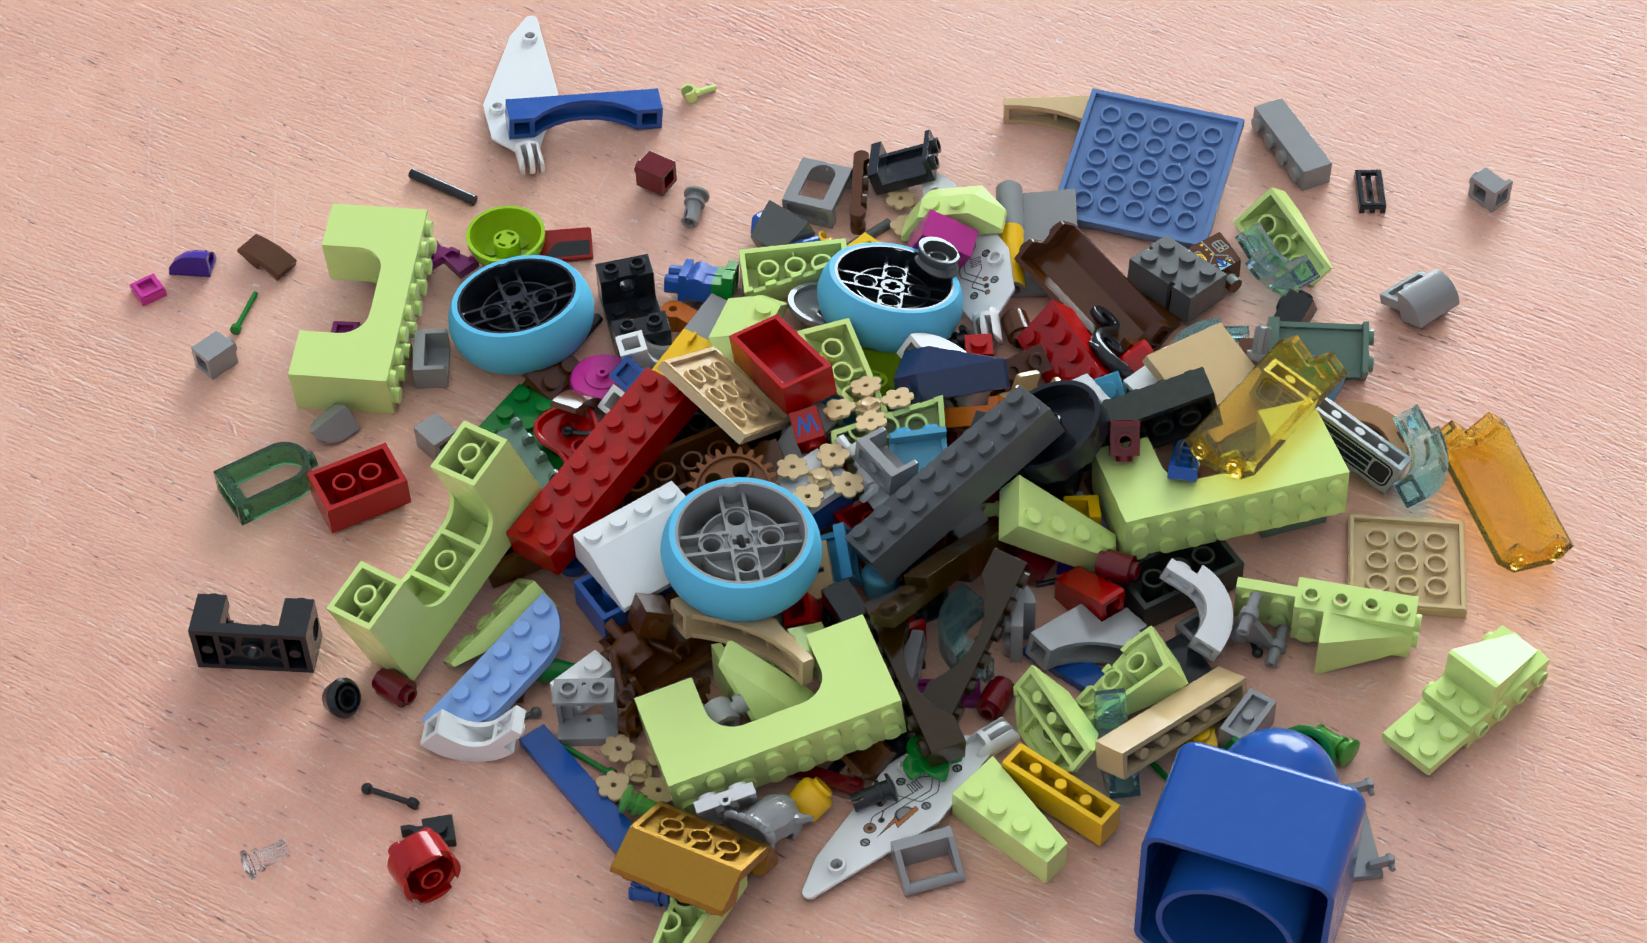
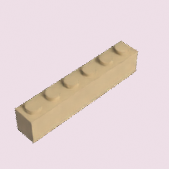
[1095,666,1247,780]

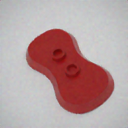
[533,407,599,464]

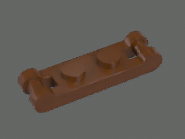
[850,150,869,235]

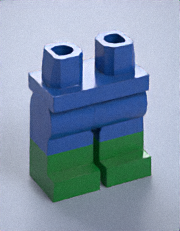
[664,259,739,302]

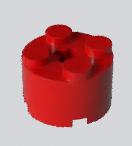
[387,827,461,903]

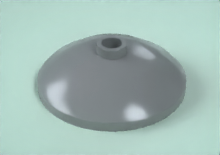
[787,282,827,328]

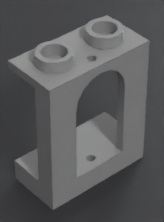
[782,157,853,229]
[552,678,619,746]

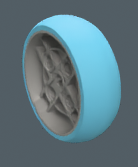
[660,477,822,622]

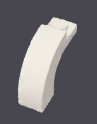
[1159,559,1233,662]
[420,705,526,762]

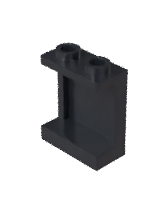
[867,129,941,195]

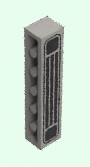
[1247,359,1412,494]

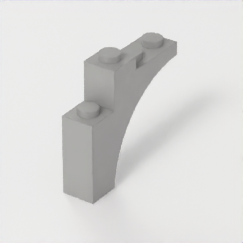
[1025,604,1147,671]

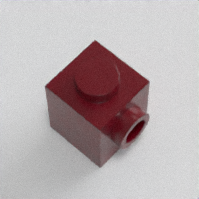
[634,151,677,196]

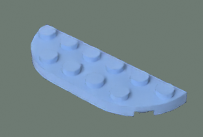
[422,593,562,724]

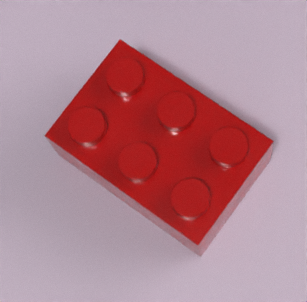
[307,442,411,533]

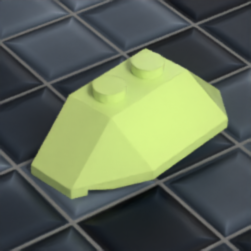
[901,185,1007,242]
[708,295,788,376]
[1013,665,1099,773]

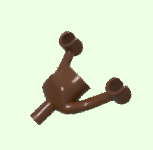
[604,618,691,709]

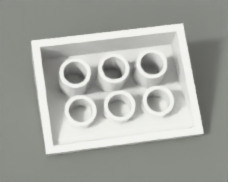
[573,481,702,612]

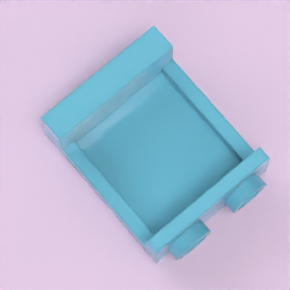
[888,424,947,472]

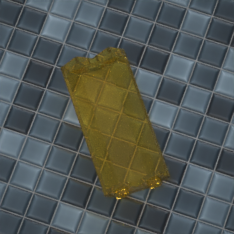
[1184,335,1348,481]
[1430,412,1574,573]

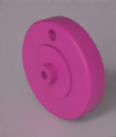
[570,354,623,409]

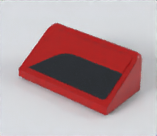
[540,227,593,262]

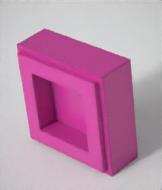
[129,273,167,306]

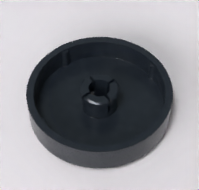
[1013,380,1110,485]

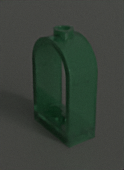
[213,442,318,526]

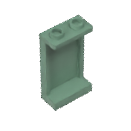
[1267,316,1374,381]

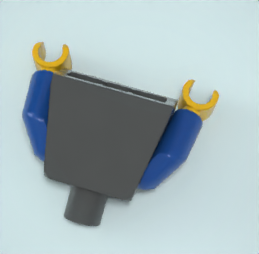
[751,200,833,248]

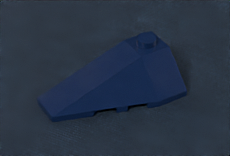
[894,346,1010,405]

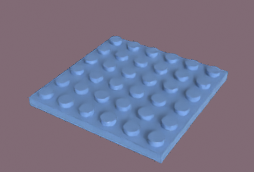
[1058,88,1244,249]

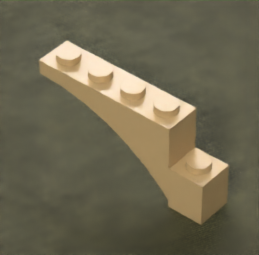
[1003,95,1090,135]
[671,596,815,686]

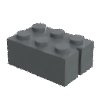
[1127,235,1227,323]

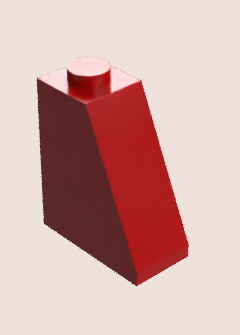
[1054,566,1125,622]

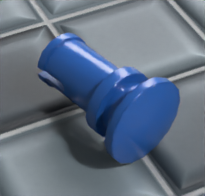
[628,881,670,910]

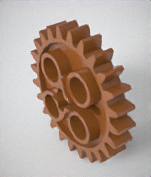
[686,446,780,496]

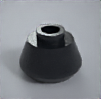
[322,678,361,719]

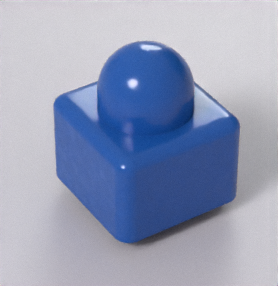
[1134,728,1366,943]

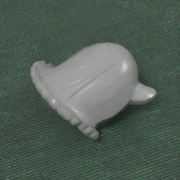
[723,793,814,849]

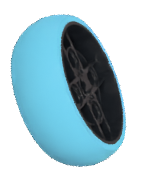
[817,242,963,354]
[448,255,594,374]

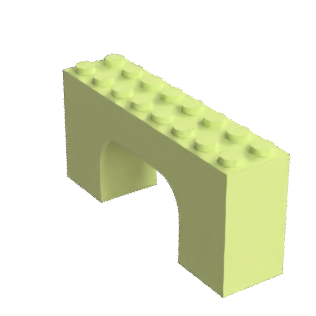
[288,203,437,414]
[1092,401,1350,560]
[326,421,542,681]
[634,614,907,814]

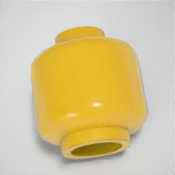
[787,777,833,823]

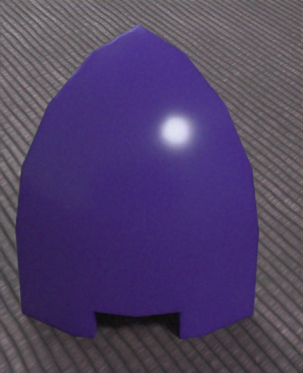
[169,250,216,277]

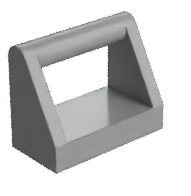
[891,826,966,897]

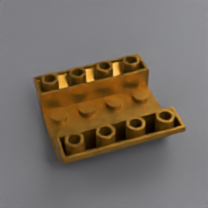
[610,801,778,917]

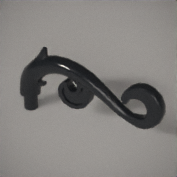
[1088,305,1135,379]

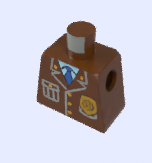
[1188,232,1242,293]

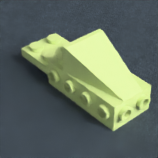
[1233,577,1422,674]
[1381,625,1550,776]

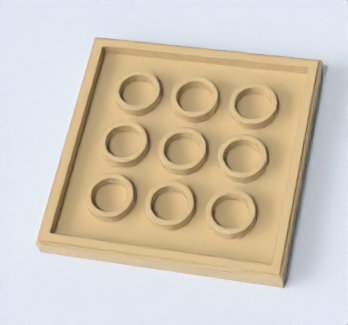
[1142,322,1268,449]
[657,346,791,445]
[1347,514,1467,618]

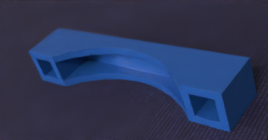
[505,88,663,139]

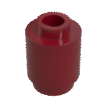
[1095,549,1141,584]
[372,668,417,708]
[975,676,1015,721]

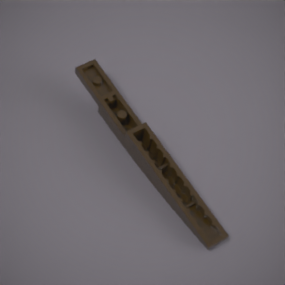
[869,517,1017,628]

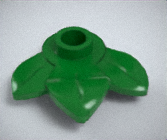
[903,736,963,782]

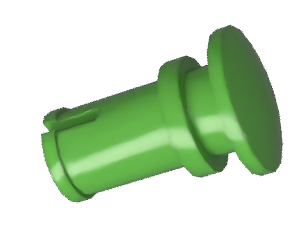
[1315,724,1360,767]
[618,784,658,816]

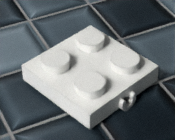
[693,782,758,825]

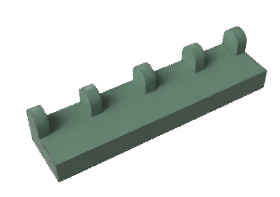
[496,417,558,489]

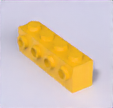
[1002,743,1120,847]

